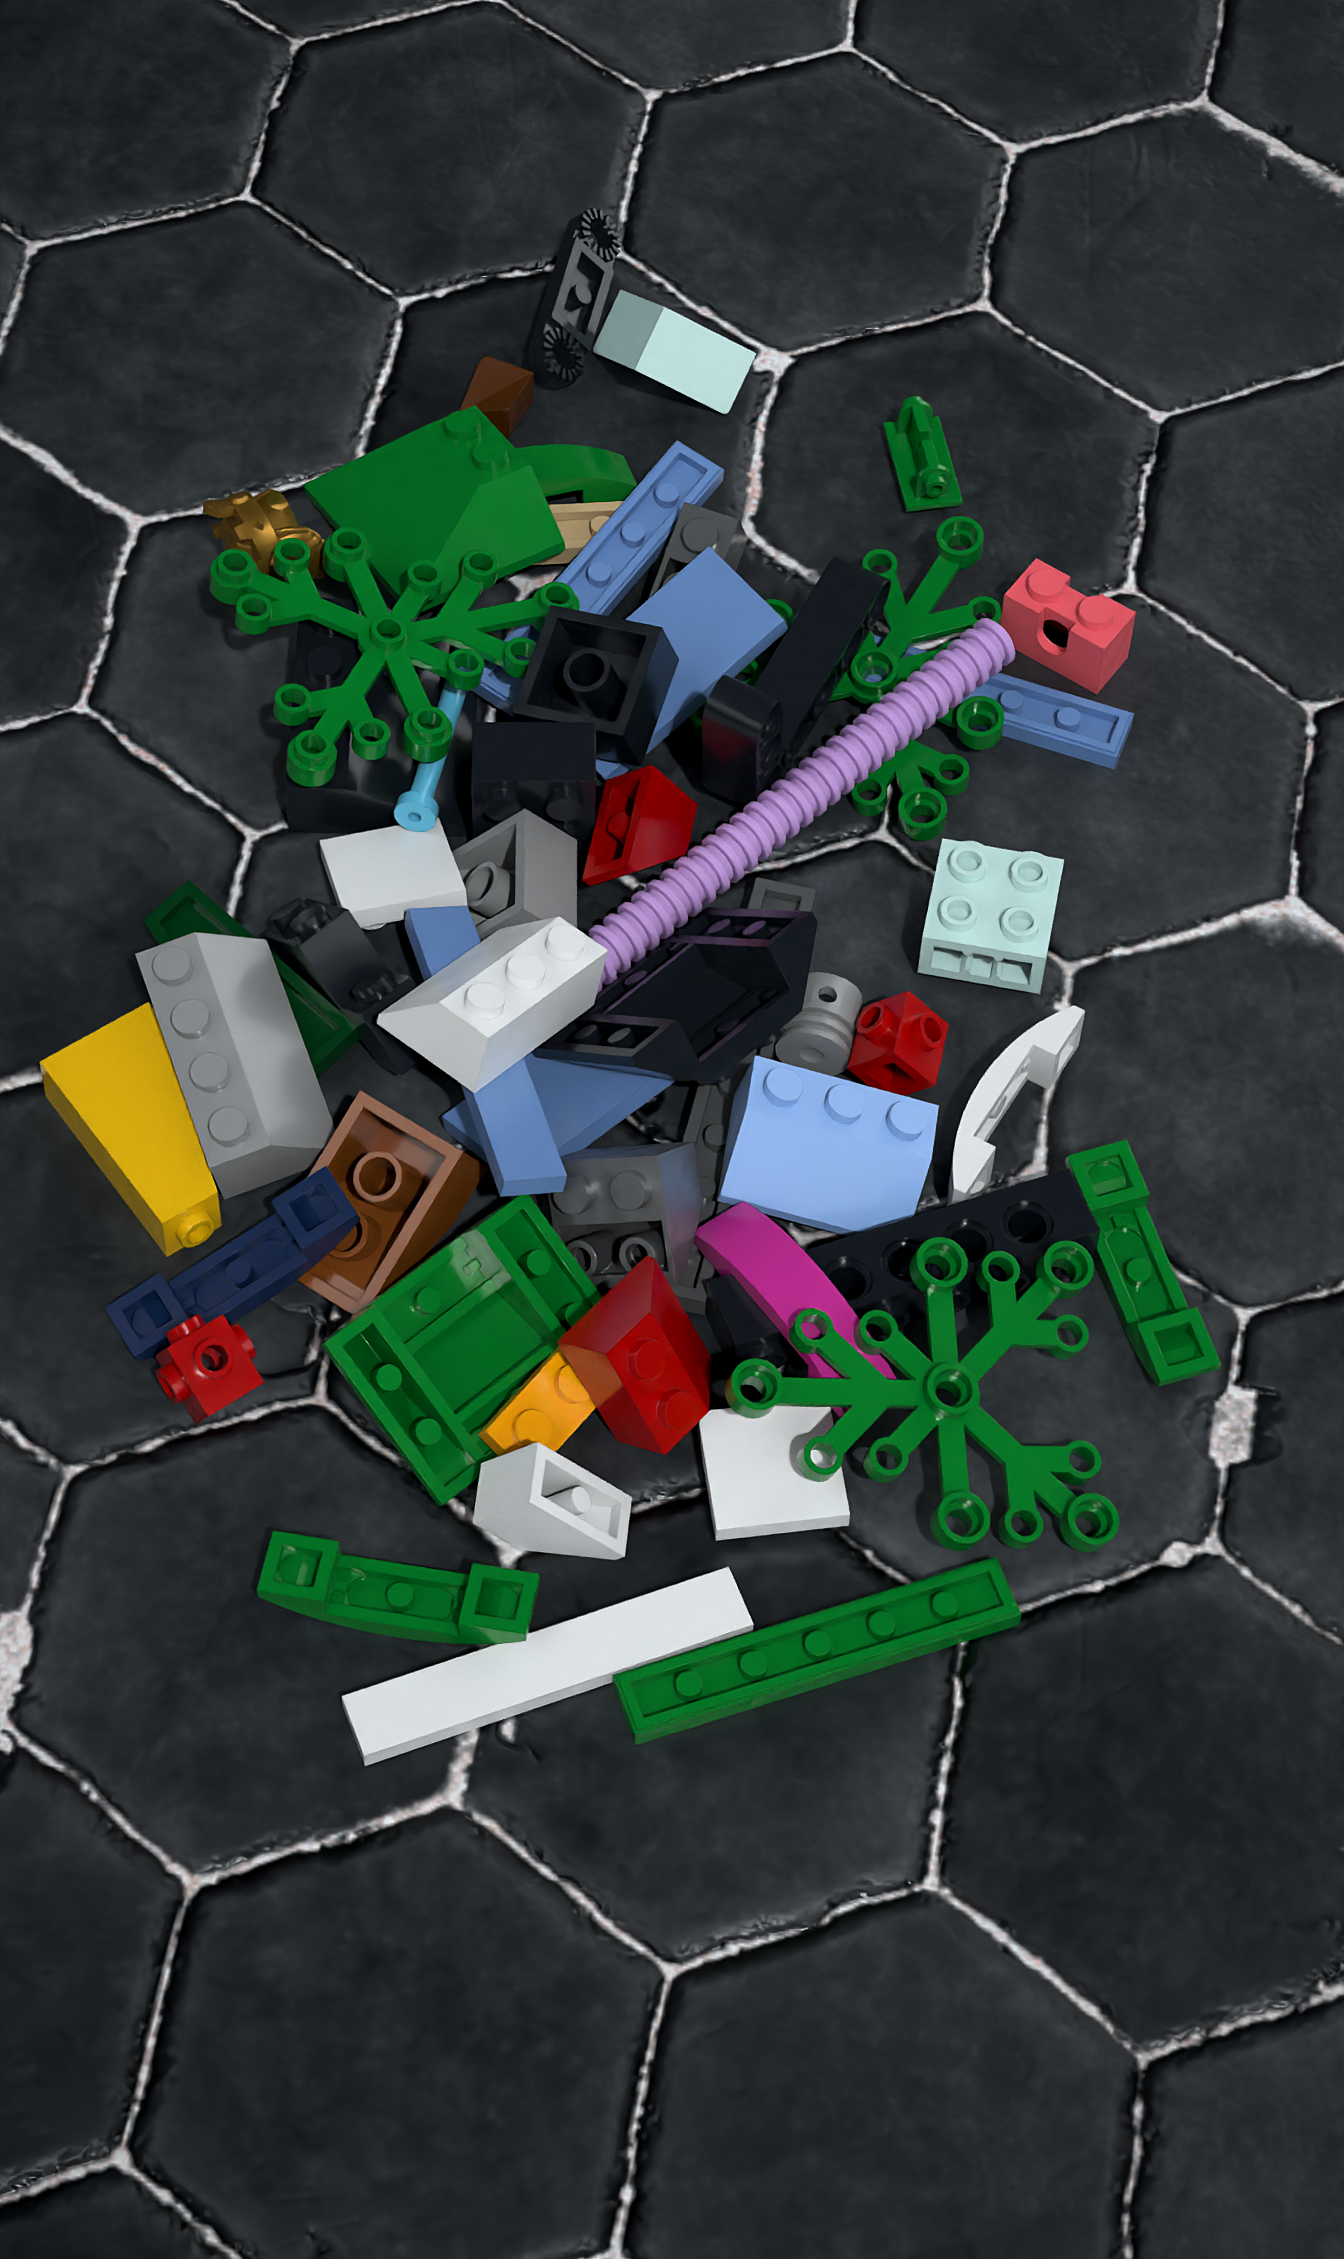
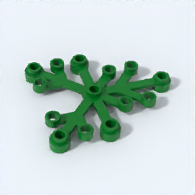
[688,516,1004,841]
[209,527,580,787]
[725,1237,1119,1553]

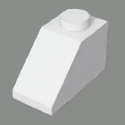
[473,1442,632,1560]

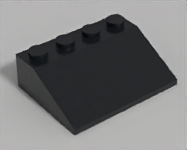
[285,598,478,837]

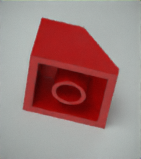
[557,1256,712,1455]

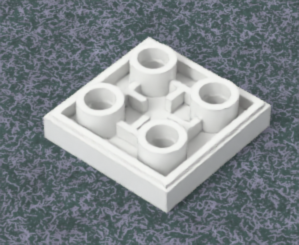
[319,817,467,930]
[697,1406,850,1541]

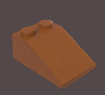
[297,1090,488,1315]

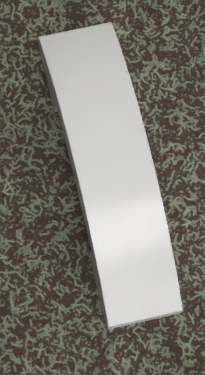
[947,1005,1085,1206]

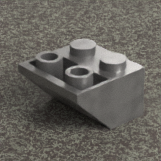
[548,1141,703,1289]

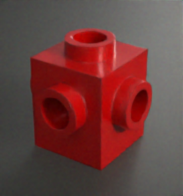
[847,991,949,1096]
[155,1314,265,1424]

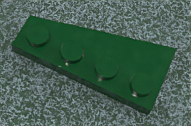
[144,880,360,1079]

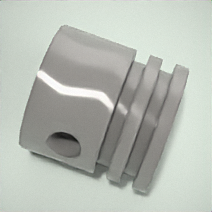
[775,972,863,1076]

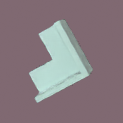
[593,289,756,414]

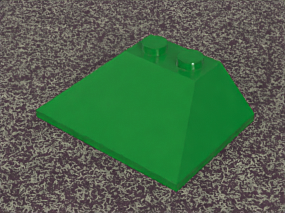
[303,405,565,612]
[321,1195,603,1507]

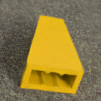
[40,1002,222,1257]

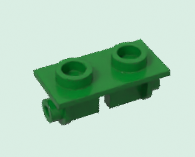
[883,396,963,512]

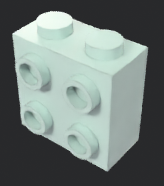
[918,838,1064,994]

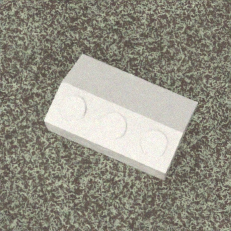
[377,916,608,1093]

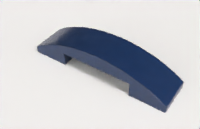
[105,1166,360,1362]

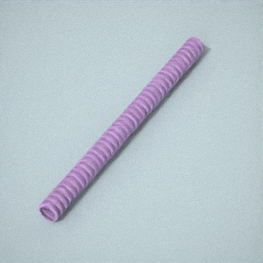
[589,618,1016,993]

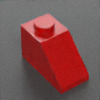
[582,765,698,886]

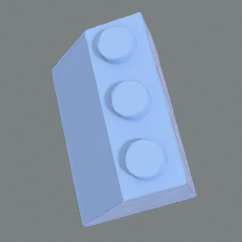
[717,1055,939,1237]

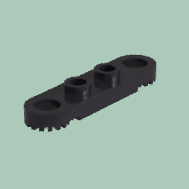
[529,208,621,389]

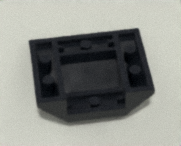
[532,907,818,1085]

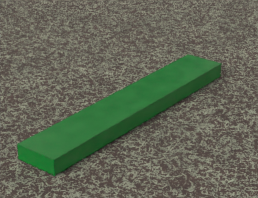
[612,1557,1022,1745]

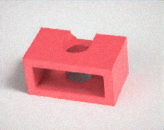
[1001,558,1136,694]

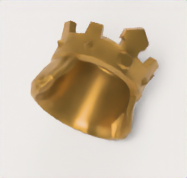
[203,488,327,583]

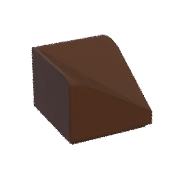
[459,355,534,439]

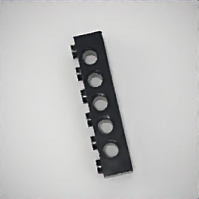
[705,1168,1101,1374]

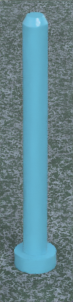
[394,647,473,832]

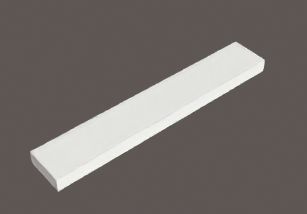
[342,1567,754,1766]

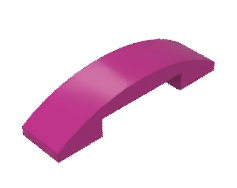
[693,1201,897,1418]

